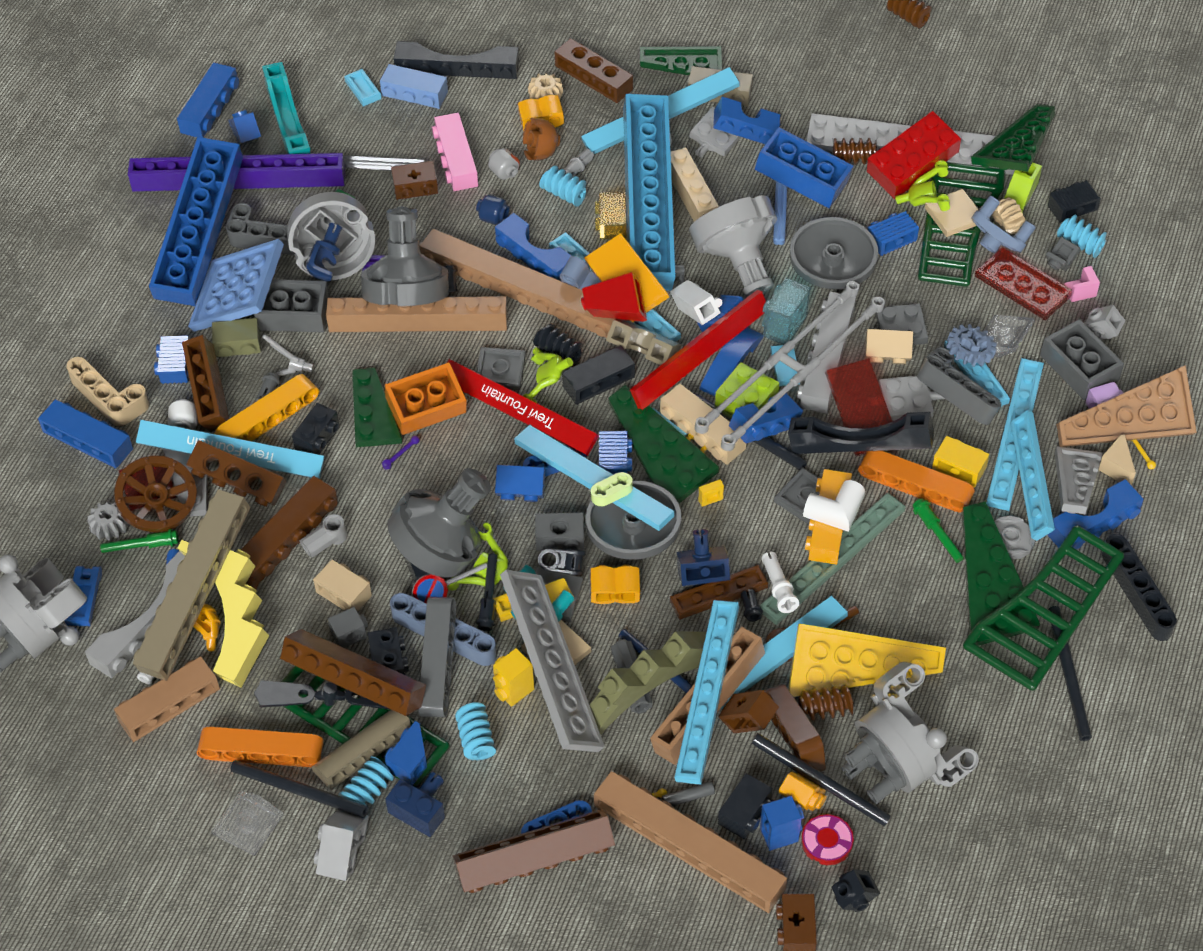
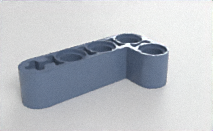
[560,256,601,290]

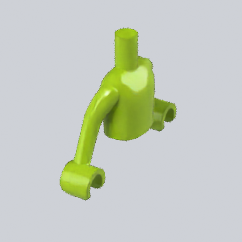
[895,160,950,211]
[523,347,573,403]
[447,523,509,591]

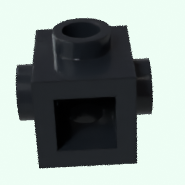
[831,869,880,912]

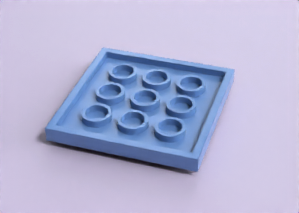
[188,239,284,332]

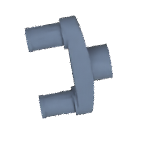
[971,196,1036,253]

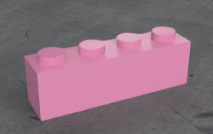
[432,113,478,191]

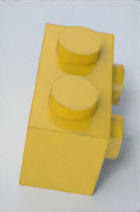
[932,436,989,488]
[493,648,534,707]

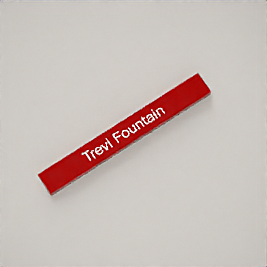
[447,359,599,456]

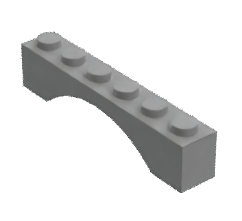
[85,551,185,678]

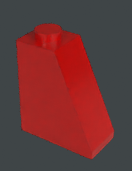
[581,272,647,322]

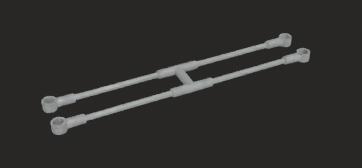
[695,281,885,451]

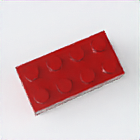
[867,111,961,200]

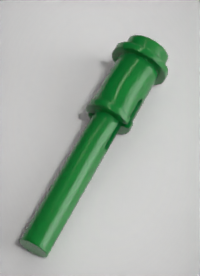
[912,498,964,563]
[100,528,179,553]

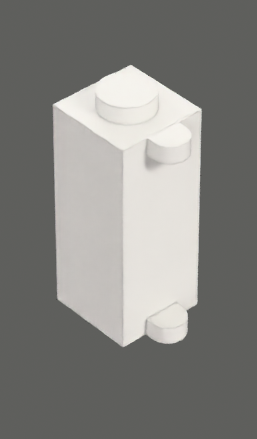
[670,280,722,325]

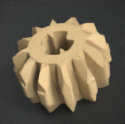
[528,73,563,100]
[992,197,1025,235]

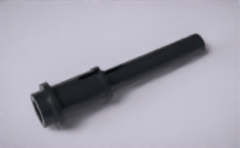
[476,554,498,631]

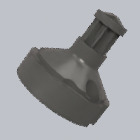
[361,206,449,306]
[387,468,491,577]

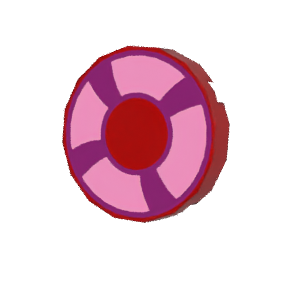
[801,814,854,865]

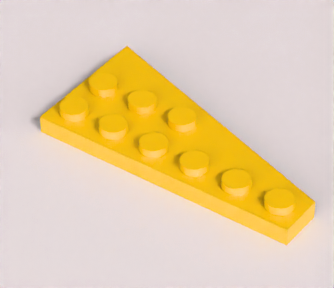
[788,624,946,697]

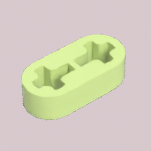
[591,472,633,506]

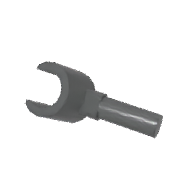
[675,264,685,284]

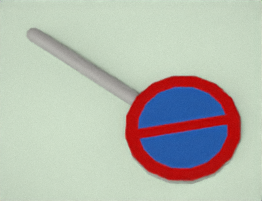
[412,563,487,604]

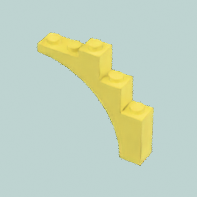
[178,540,269,688]

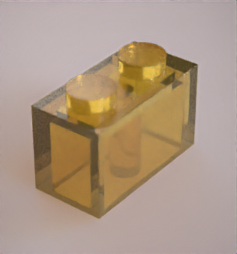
[595,192,626,239]

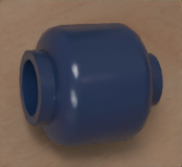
[476,194,510,225]

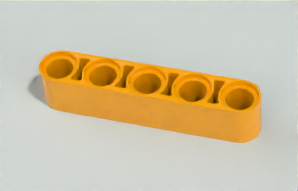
[214,374,319,442]

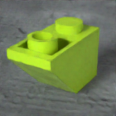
[1004,162,1042,211]

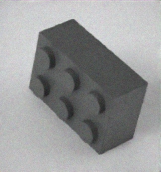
[254,280,329,333]
[1040,319,1124,400]

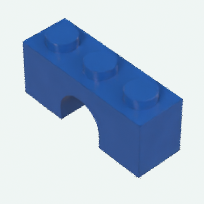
[713,96,780,144]
[729,393,803,443]

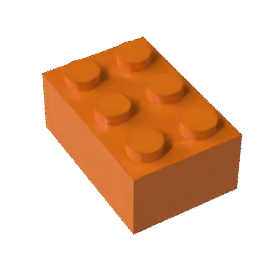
[385,362,466,435]

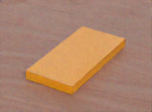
[584,233,669,322]

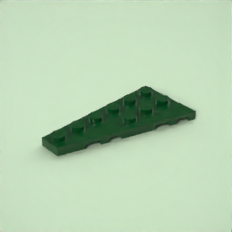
[971,104,1055,172]
[608,385,719,504]
[962,501,1040,646]

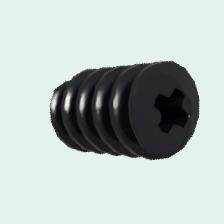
[533,323,583,368]

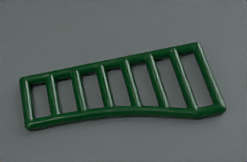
[918,162,1005,287]
[963,525,1124,691]
[281,638,450,788]

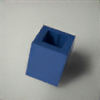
[228,110,261,143]
[385,721,427,786]

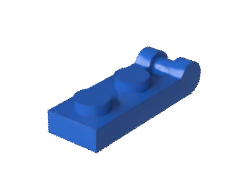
[64,566,102,626]

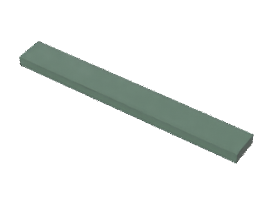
[760,493,906,625]

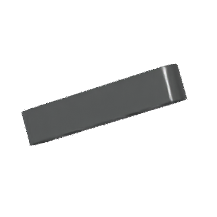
[419,597,456,717]

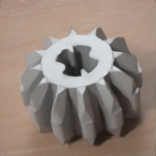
[87,500,129,541]

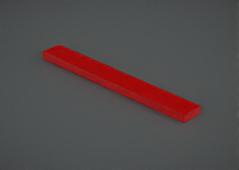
[630,290,769,410]

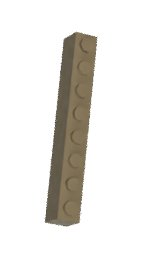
[133,489,251,681]

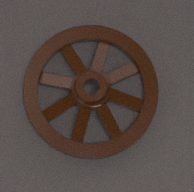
[114,456,197,532]

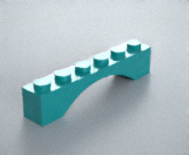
[262,62,311,154]

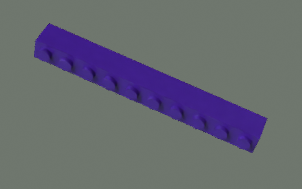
[128,153,345,192]

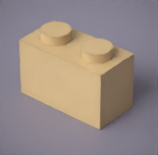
[865,329,913,364]
[313,560,372,612]

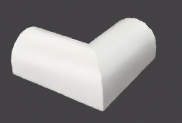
[803,480,865,532]

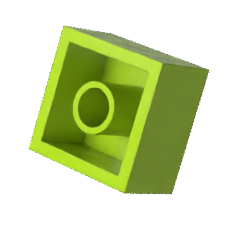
[715,362,779,415]

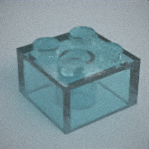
[762,278,810,345]

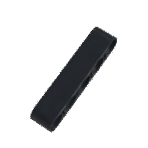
[1102,533,1177,641]

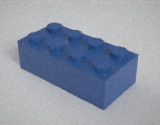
[754,127,853,208]

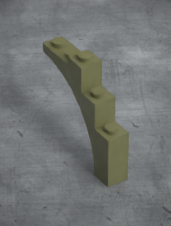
[590,631,707,735]

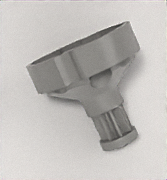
[287,192,375,280]
[689,195,777,297]

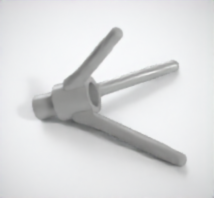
[263,334,313,377]

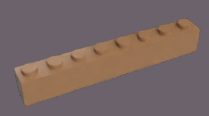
[326,296,507,332]
[594,771,787,913]

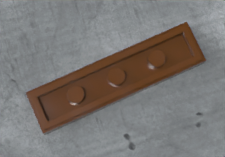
[670,565,768,620]

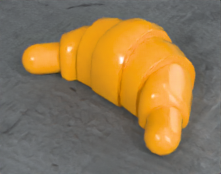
[193,603,220,652]

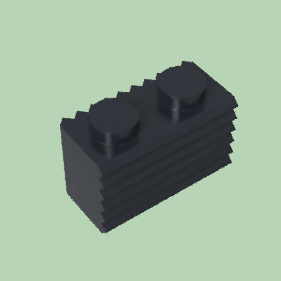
[1048,180,1101,223]

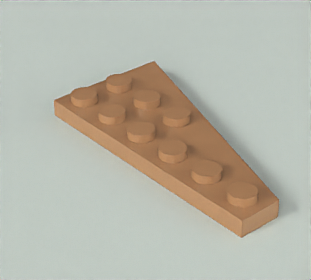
[1056,366,1197,447]

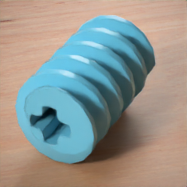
[539,165,586,206]
[1057,215,1107,258]
[455,702,496,760]
[338,756,394,805]

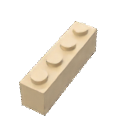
[670,147,719,222]
[660,384,746,465]

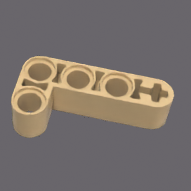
[67,357,149,426]

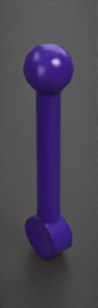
[382,435,420,470]

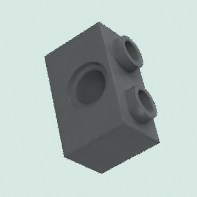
[535,513,584,551]

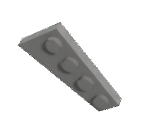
[1055,446,1103,514]
[163,449,208,517]

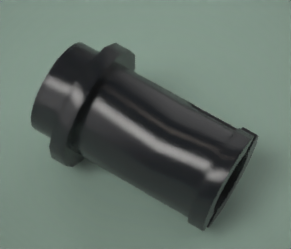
[443,265,458,293]
[741,589,763,622]

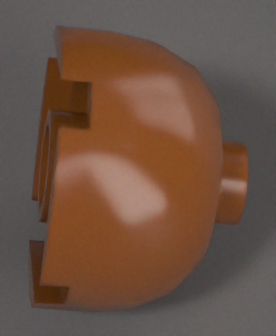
[523,118,560,161]

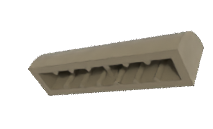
[312,710,411,790]

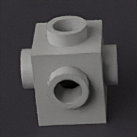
[1085,305,1126,340]

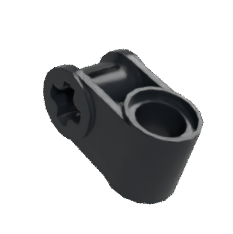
[538,547,586,576]

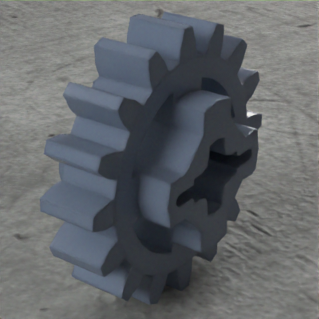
[946,324,997,367]

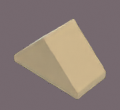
[1099,435,1136,486]

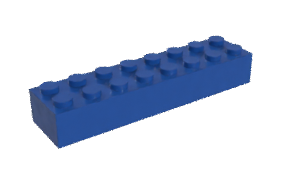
[149,137,243,306]

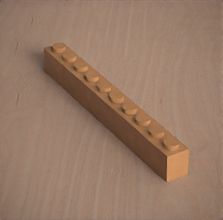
[419,229,614,338]

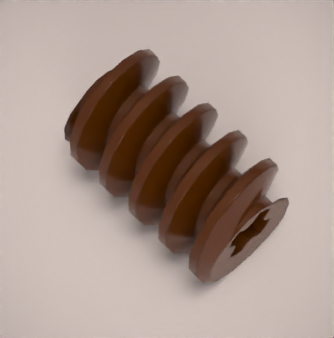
[886,0,932,29]
[833,138,877,165]
[798,685,853,721]

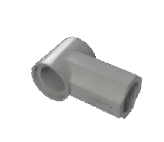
[299,514,348,558]

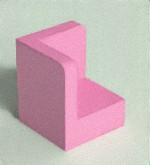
[1064,266,1100,302]

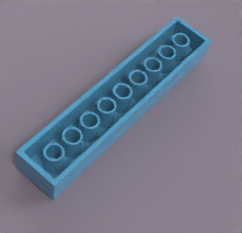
[623,94,675,291]

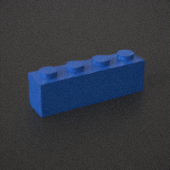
[177,62,239,138]
[38,399,133,469]

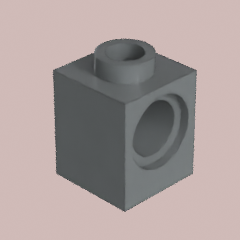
[328,607,368,648]

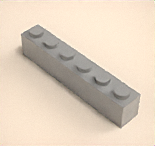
[797,292,856,414]

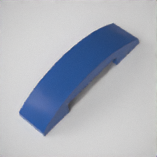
[700,327,764,396]

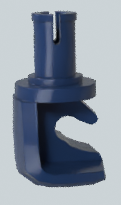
[306,223,342,281]

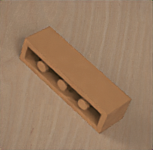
[114,656,220,742]

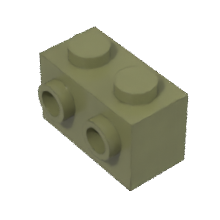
[212,318,261,357]

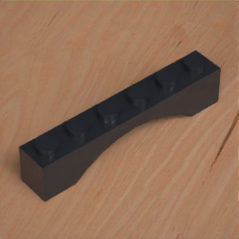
[394,41,519,79]
[788,412,934,454]

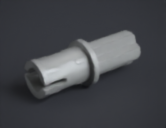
[564,149,594,178]

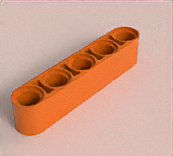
[858,451,975,513]
[197,727,324,767]

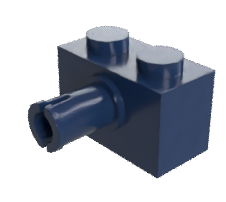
[676,529,730,586]
[385,772,445,837]

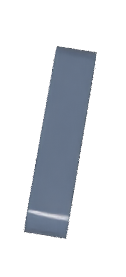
[390,593,497,666]

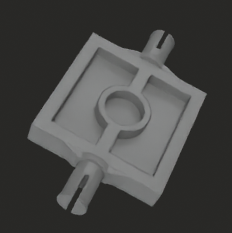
[689,107,741,157]
[866,375,945,422]

